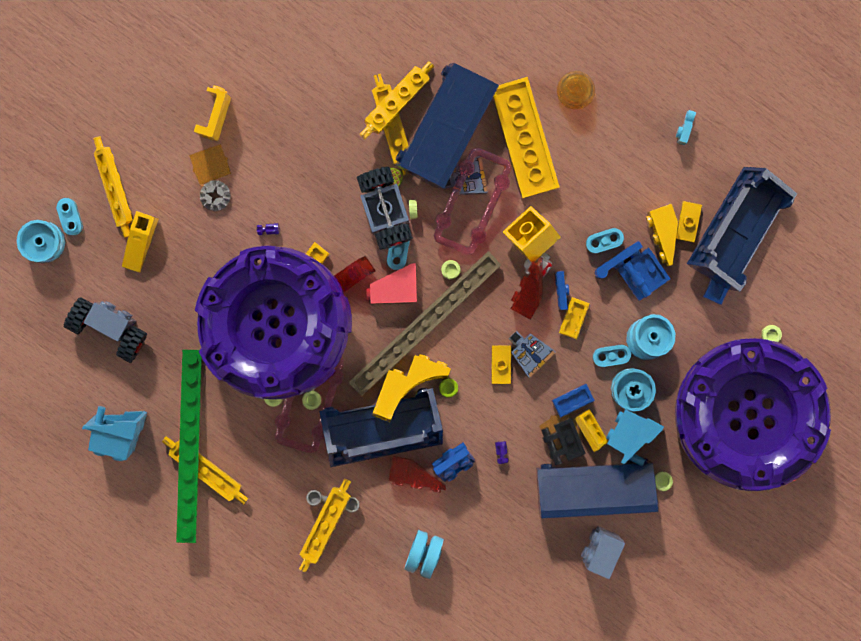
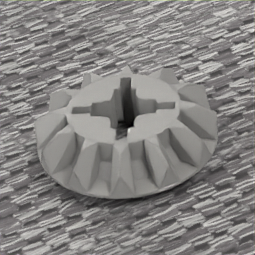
[200,180,231,211]

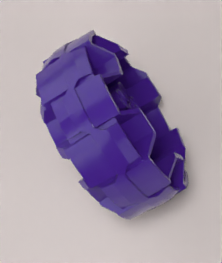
[195,246,352,399]
[675,338,831,491]

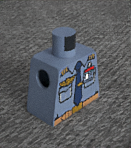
[444,156,488,195]
[509,331,556,378]

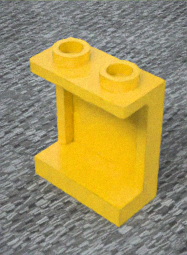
[194,86,231,142]

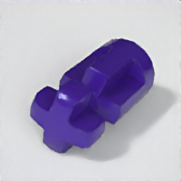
[257,223,280,235]
[495,441,508,464]

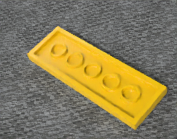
[493,77,560,199]

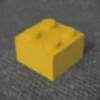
[503,206,561,264]

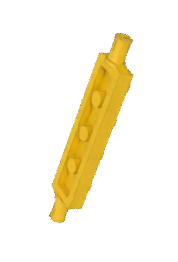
[360,62,434,140]
[372,74,409,175]
[93,136,133,238]
[162,436,248,505]
[299,478,351,572]

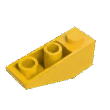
[646,204,678,266]
[122,211,159,273]

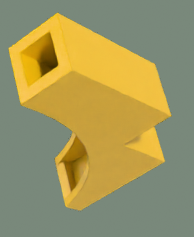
[372,354,451,422]

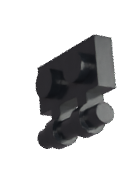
[541,418,586,465]

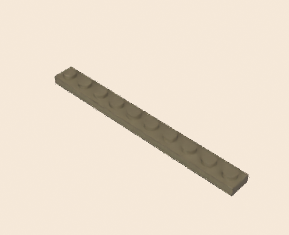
[349,251,501,396]

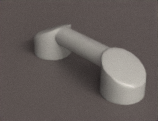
[306,490,360,513]

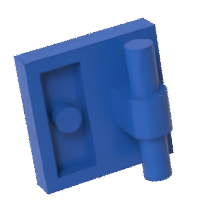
[617,248,671,301]
[432,442,476,482]

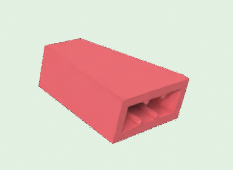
[366,263,417,304]

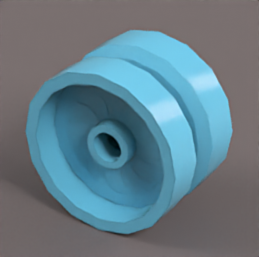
[16,220,65,263]
[626,314,676,360]
[610,368,656,412]
[404,530,444,579]

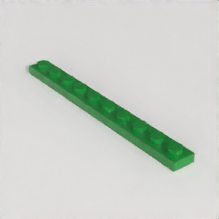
[176,349,202,543]

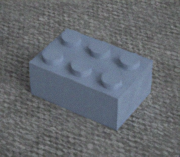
[581,526,625,579]

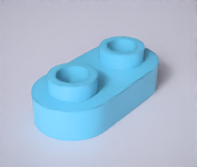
[56,198,83,236]
[586,228,624,253]
[387,241,409,270]
[592,345,631,367]

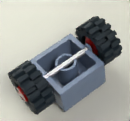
[357,167,413,250]
[63,297,147,363]

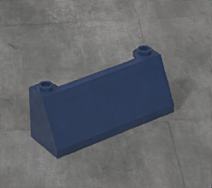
[395,63,499,188]
[687,167,797,292]
[319,388,443,468]
[536,458,658,519]

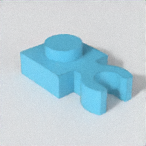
[676,110,696,145]

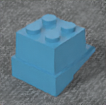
[82,406,147,461]
[606,409,664,466]

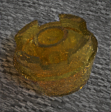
[557,71,595,110]

